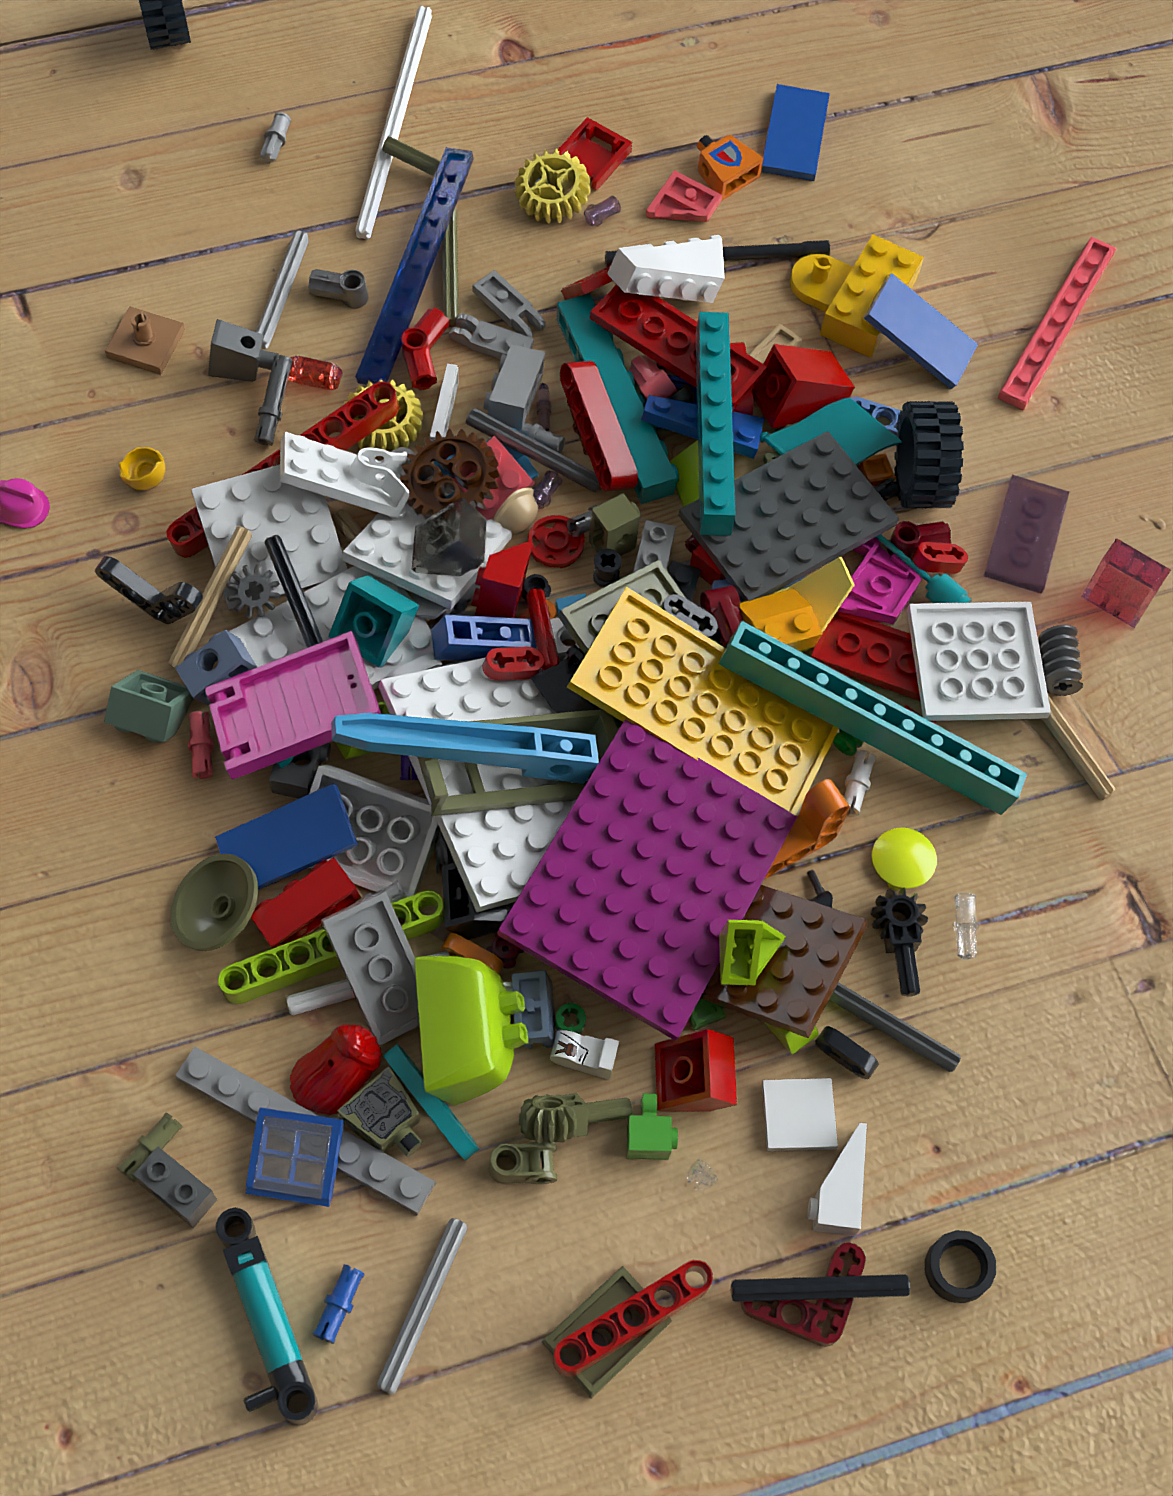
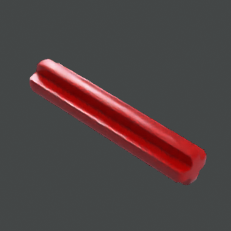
[526,589,560,670]

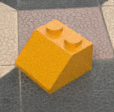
[739,588,822,651]

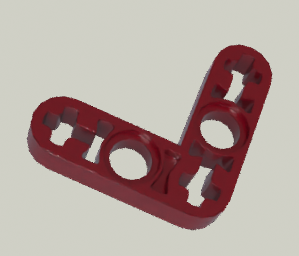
[740,1242,866,1347]

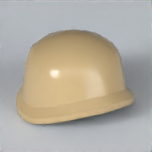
[494,487,538,534]

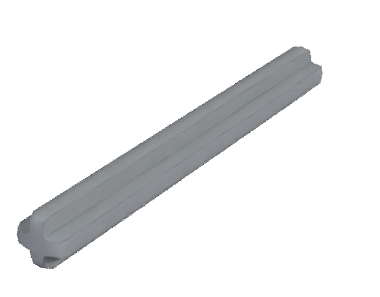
[256,230,309,349]
[377,1218,467,1394]

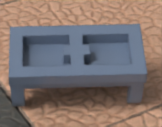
[512,970,555,1049]

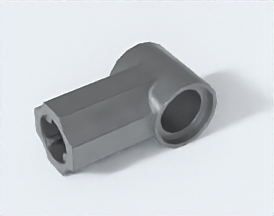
[308,269,368,309]

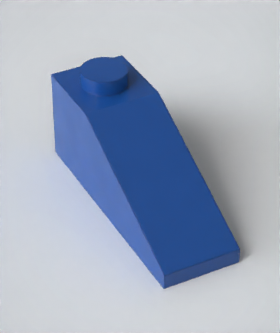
[431,615,536,661]

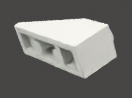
[808,1123,867,1236]

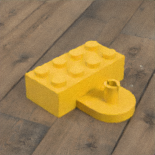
[790,234,924,358]

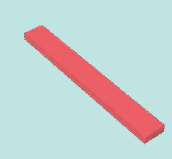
[998,236,1116,411]

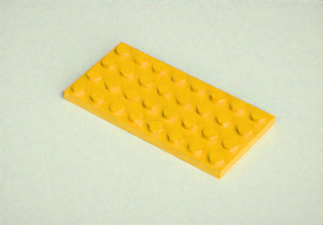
[567,587,839,815]

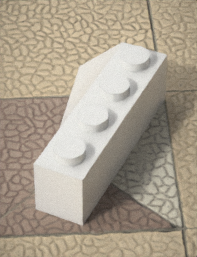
[607,235,725,303]

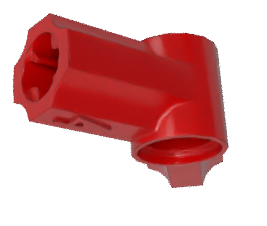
[402,307,449,390]

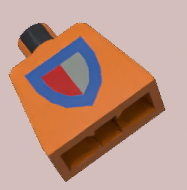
[697,135,764,200]

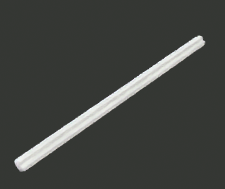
[355,6,432,240]

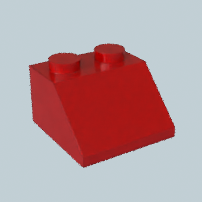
[471,542,533,618]
[655,1029,737,1112]

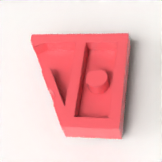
[646,170,722,222]

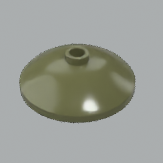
[170,854,258,951]

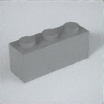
[484,344,545,431]

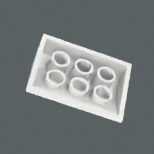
[309,765,441,897]

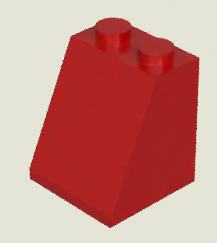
[752,344,855,428]

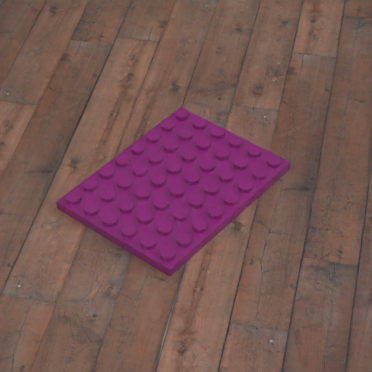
[497,720,797,1041]

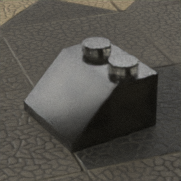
[411,497,486,576]

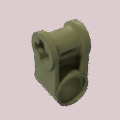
[489,1142,557,1184]

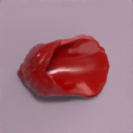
[290,1024,382,1116]

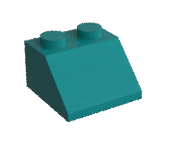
[328,575,420,668]

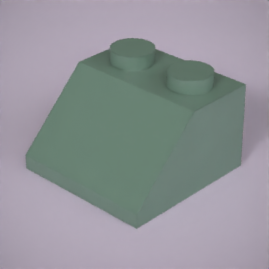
[104,670,194,743]

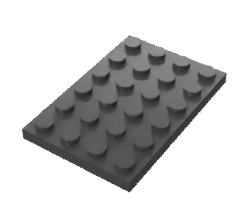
[678,431,899,602]

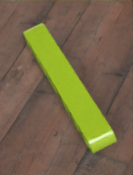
[218,890,444,1004]

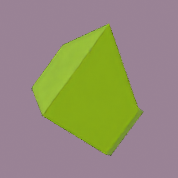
[719,920,786,985]

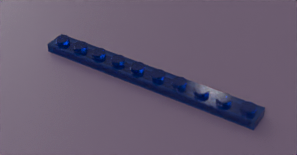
[355,147,474,385]

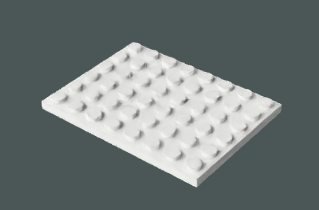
[378,647,589,912]

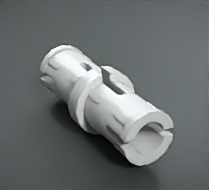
[844,751,876,816]

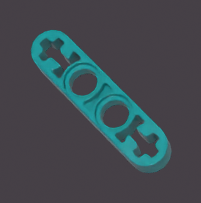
[383,1044,480,1160]

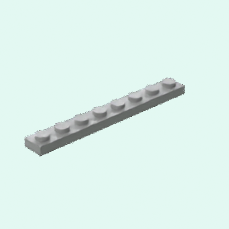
[176,1047,436,1216]

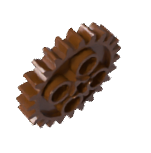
[400,429,500,525]

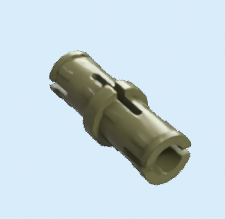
[117,1112,183,1182]

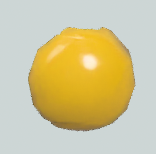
[118,447,166,491]

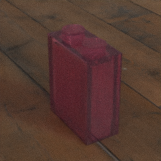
[1081,538,1171,628]

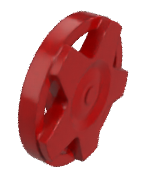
[528,515,585,569]

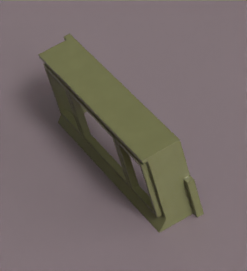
[418,709,618,816]

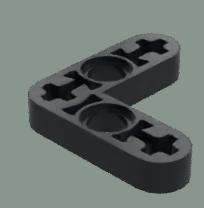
[95,556,203,624]

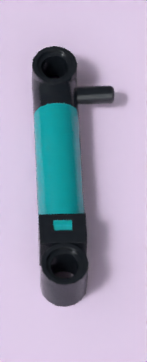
[216,1208,318,1425]

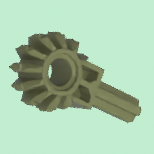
[519,1093,632,1144]

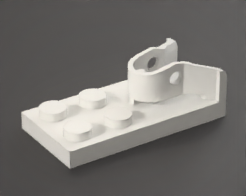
[280,432,409,518]

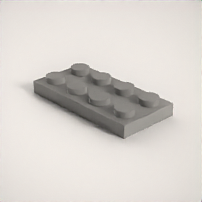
[321,890,420,1045]

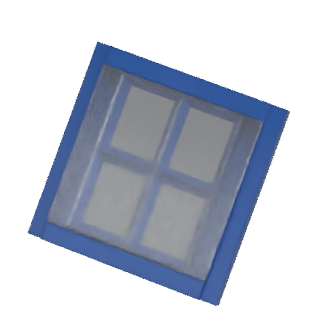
[245,1107,344,1207]

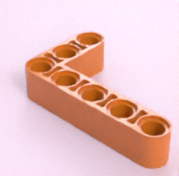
[764,779,850,879]

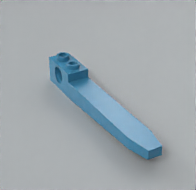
[331,713,599,784]

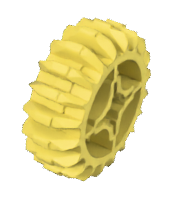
[515,148,590,224]
[344,378,423,451]

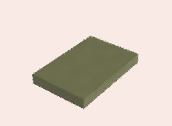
[542,1266,672,1399]

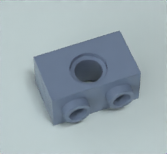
[175,630,257,705]

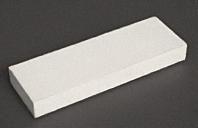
[430,363,459,441]

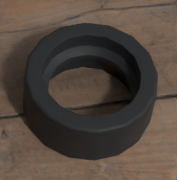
[925,1230,996,1303]

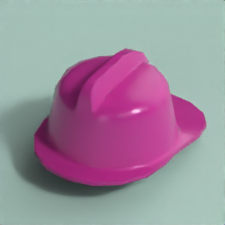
[0,478,50,529]

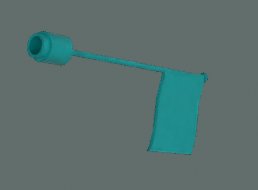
[760,397,972,603]

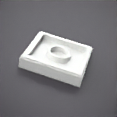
[762,1078,838,1151]

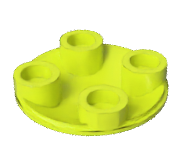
[871,828,937,890]

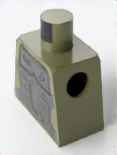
[337,1066,423,1157]

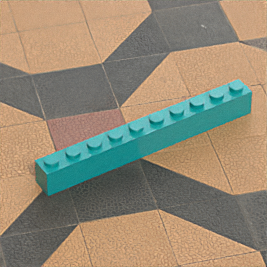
[718,621,1027,815]

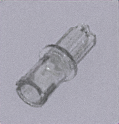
[952,893,979,960]

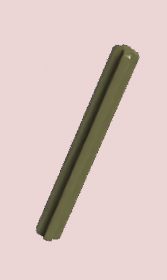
[442,206,459,326]

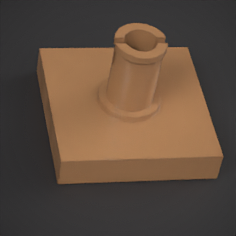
[105,306,185,375]

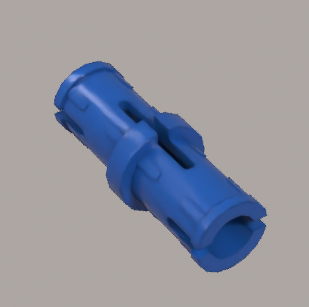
[313,1265,365,1344]

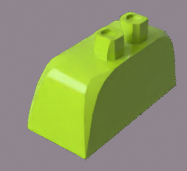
[414,956,528,1106]

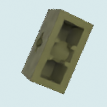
[589,493,641,556]

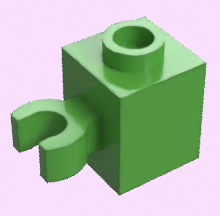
[627,1093,678,1160]

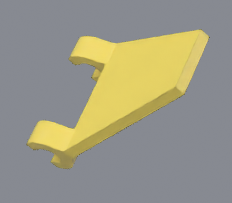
[773,557,855,653]

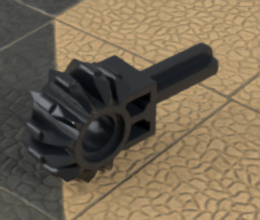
[870,887,928,997]

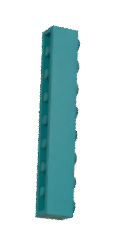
[557,293,679,504]
[695,312,735,536]

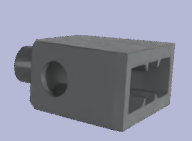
[208,319,279,382]

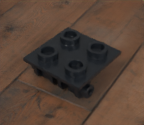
[531,645,599,713]

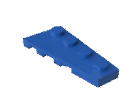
[641,395,764,459]

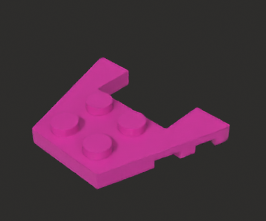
[838,537,922,625]

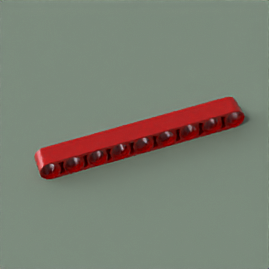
[167,381,399,558]

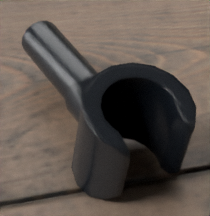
[807,870,833,908]

